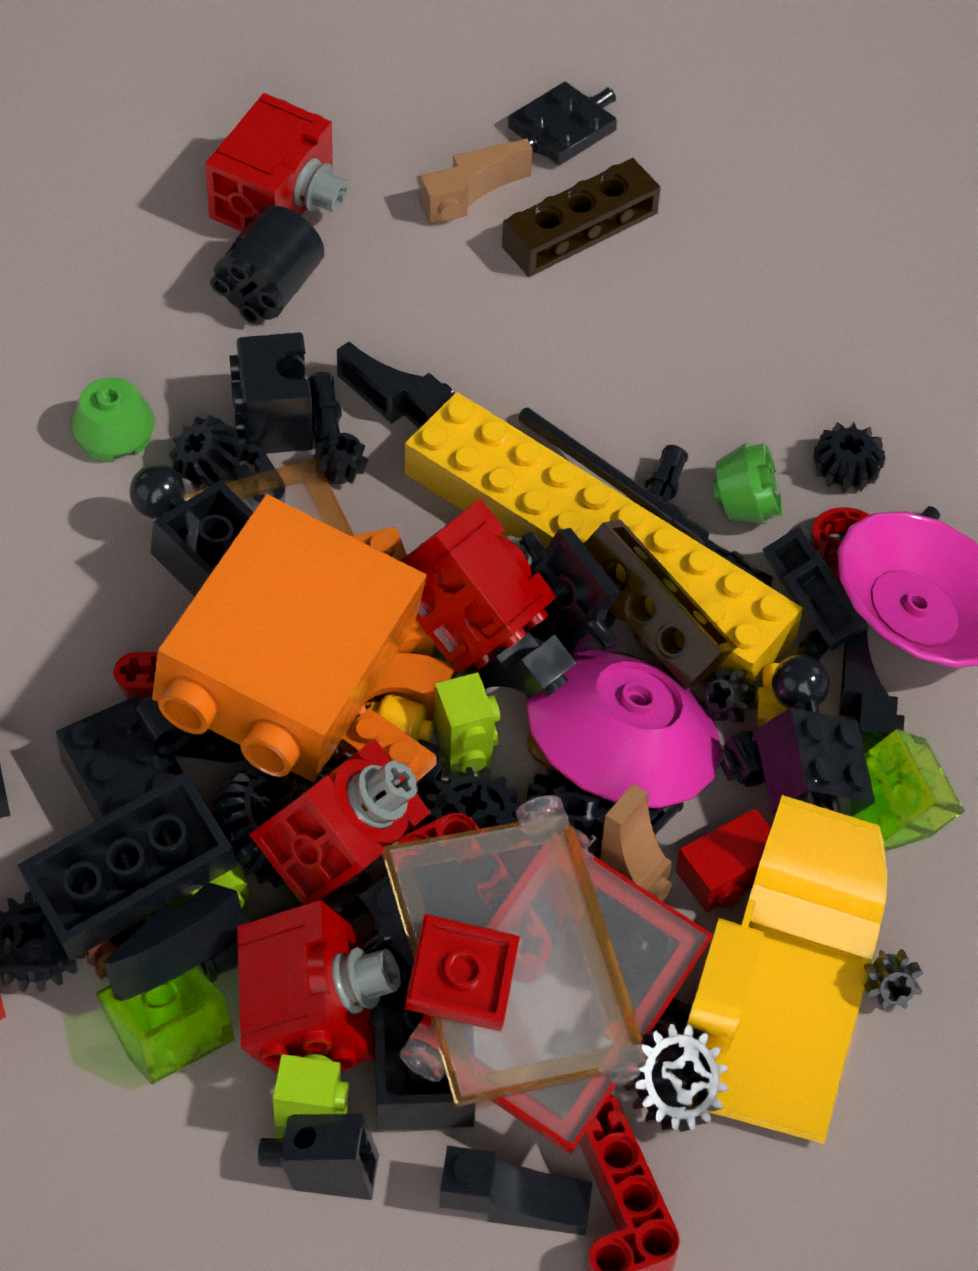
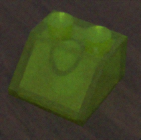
[95,967,235,1085]

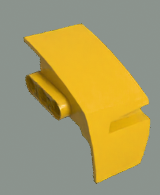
[687,795,888,1144]

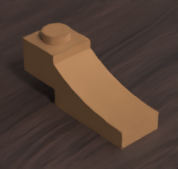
[420,138,532,224]
[600,783,672,901]

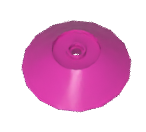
[837,511,978,668]
[525,650,722,809]

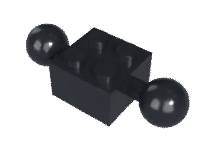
[129,464,254,597]
[755,655,875,817]

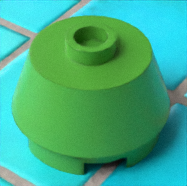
[71,377,155,462]
[712,442,783,524]

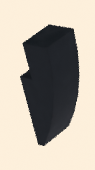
[104,882,246,1001]

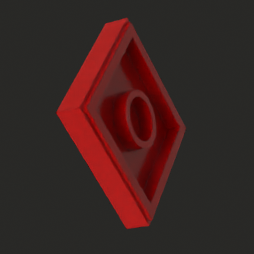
[404,914,520,1032]

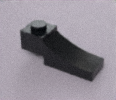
[337,341,455,429]
[762,526,869,651]
[839,629,905,758]
[476,632,576,699]
[439,1145,593,1236]

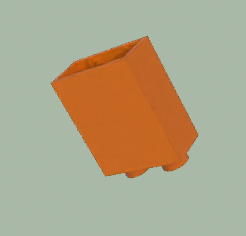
[152,494,427,783]

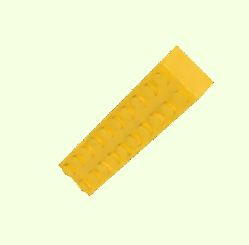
[405,392,803,685]

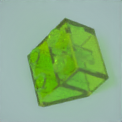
[852,729,965,852]

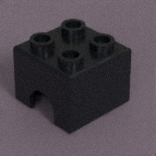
[229,332,313,454]

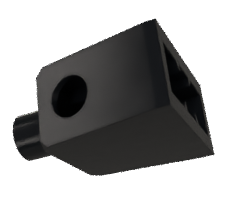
[258,1113,379,1200]

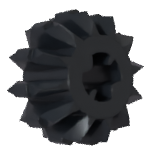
[168,415,244,490]
[813,421,886,493]

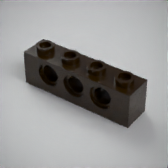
[502,158,661,277]
[584,519,737,689]

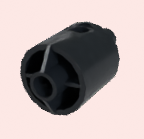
[210,205,324,324]

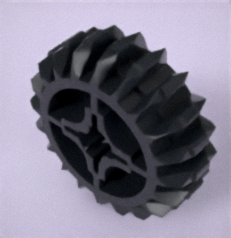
[212,766,306,888]

